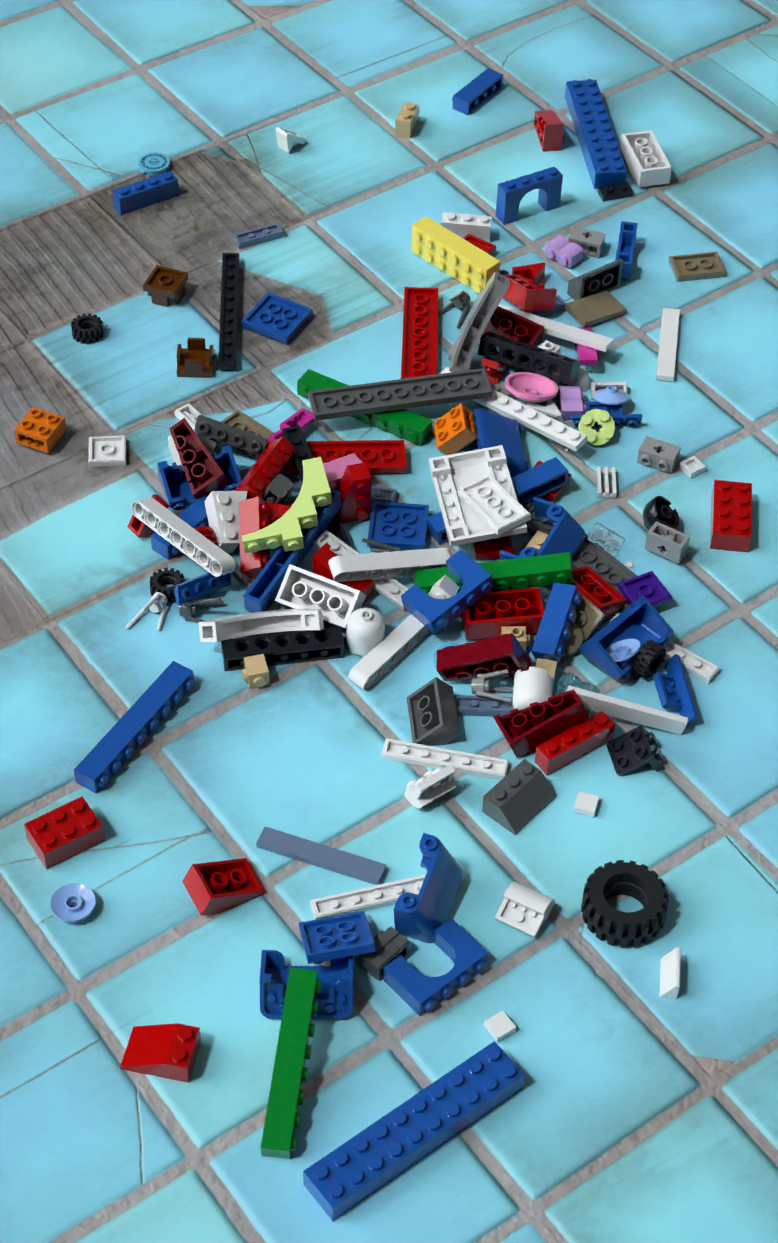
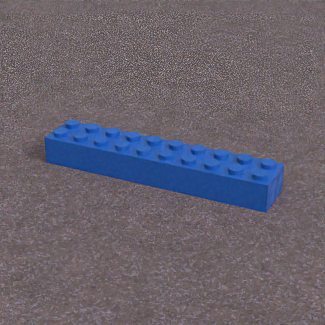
[565,79,627,189]
[303,1041,525,1221]

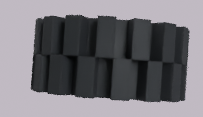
[71,313,104,344]
[149,568,185,604]
[631,639,666,679]

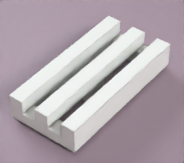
[174,403,202,430]
[596,467,617,498]

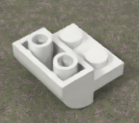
[404,764,456,809]
[494,881,556,938]

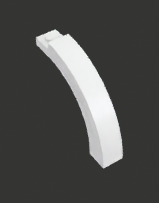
[198,608,324,642]

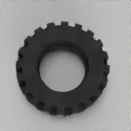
[581,860,669,947]

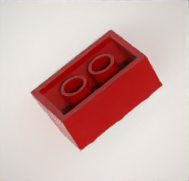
[571,565,627,622]

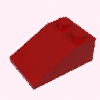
[182,858,266,916]
[120,1023,201,1083]

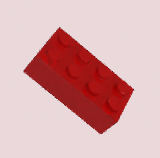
[710,480,752,553]
[460,588,544,640]

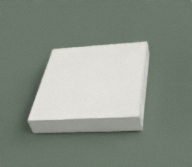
[88,435,126,467]

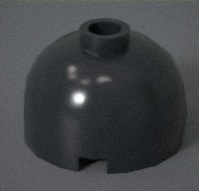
[643,496,680,530]

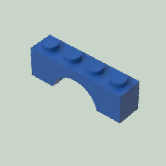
[615,221,638,280]

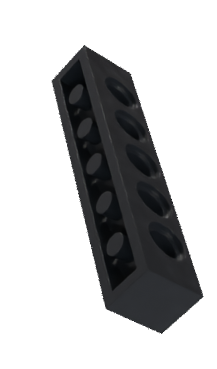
[478,332,581,386]
[221,627,344,671]

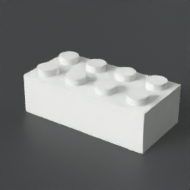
[620,130,672,187]
[275,564,366,629]

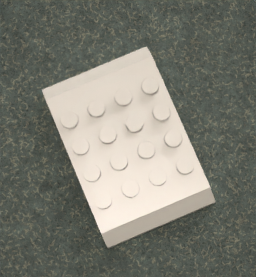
[429,445,527,546]

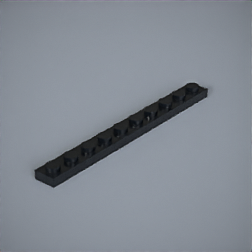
[218,253,240,370]
[282,425,352,548]

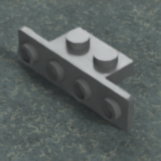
[194,415,268,456]

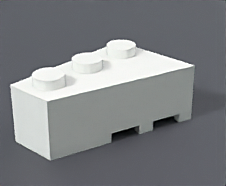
[204,491,247,553]

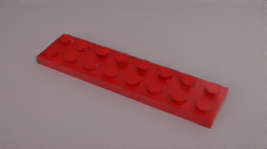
[401,287,439,379]
[257,440,407,475]

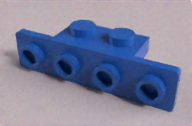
[568,401,642,427]
[174,573,231,605]
[653,654,698,728]

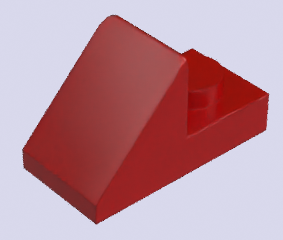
[512,262,546,286]
[481,358,508,384]

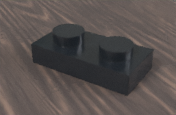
[597,182,634,202]

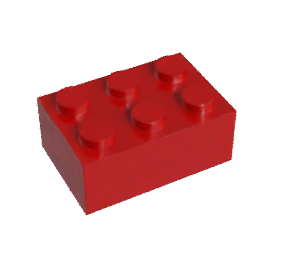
[24,796,105,870]

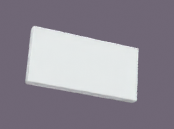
[458,474,531,535]

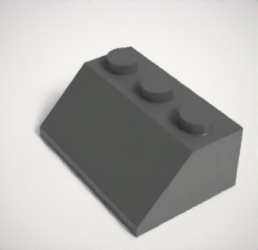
[567,259,623,300]
[406,677,460,746]
[482,759,556,835]

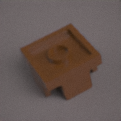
[143,265,189,307]
[177,338,215,378]

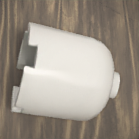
[346,608,385,658]
[512,667,555,710]

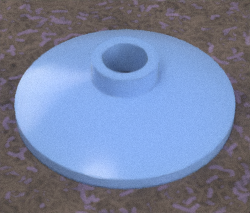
[593,386,629,405]
[605,639,641,663]
[51,883,96,922]

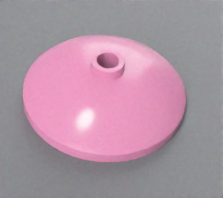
[504,372,558,403]

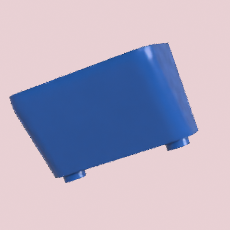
[473,408,529,478]
[157,445,241,511]
[578,595,674,680]
[394,833,463,944]
[260,950,353,1019]

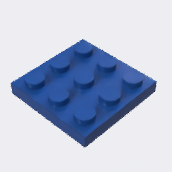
[241,292,313,343]
[367,501,429,550]
[298,911,376,964]

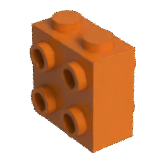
[433,403,477,455]
[14,407,66,454]

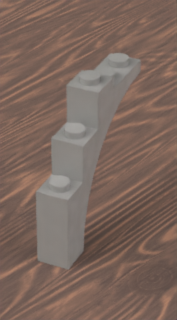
[448,271,510,372]

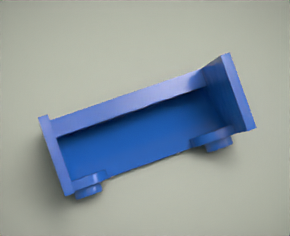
[499,497,585,588]

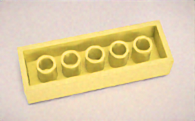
[411,216,500,294]

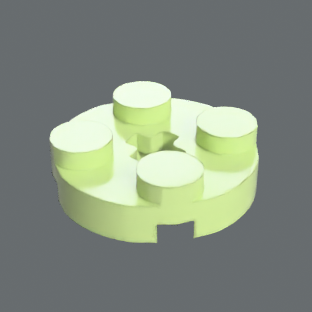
[578,409,615,446]

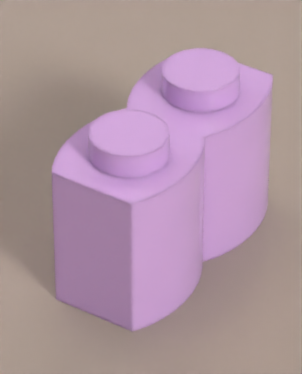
[544,236,584,268]
[557,386,586,420]

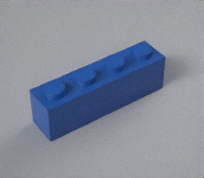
[452,68,503,115]
[112,171,179,215]
[151,495,209,560]
[531,583,582,664]

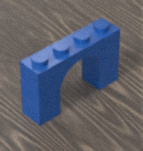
[496,166,563,225]
[401,549,494,634]
[383,918,488,1016]

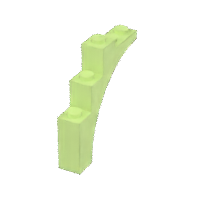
[242,457,332,554]

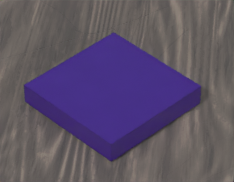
[618,571,672,608]

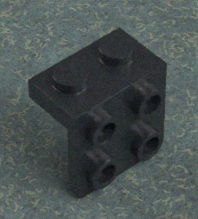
[607,725,664,776]

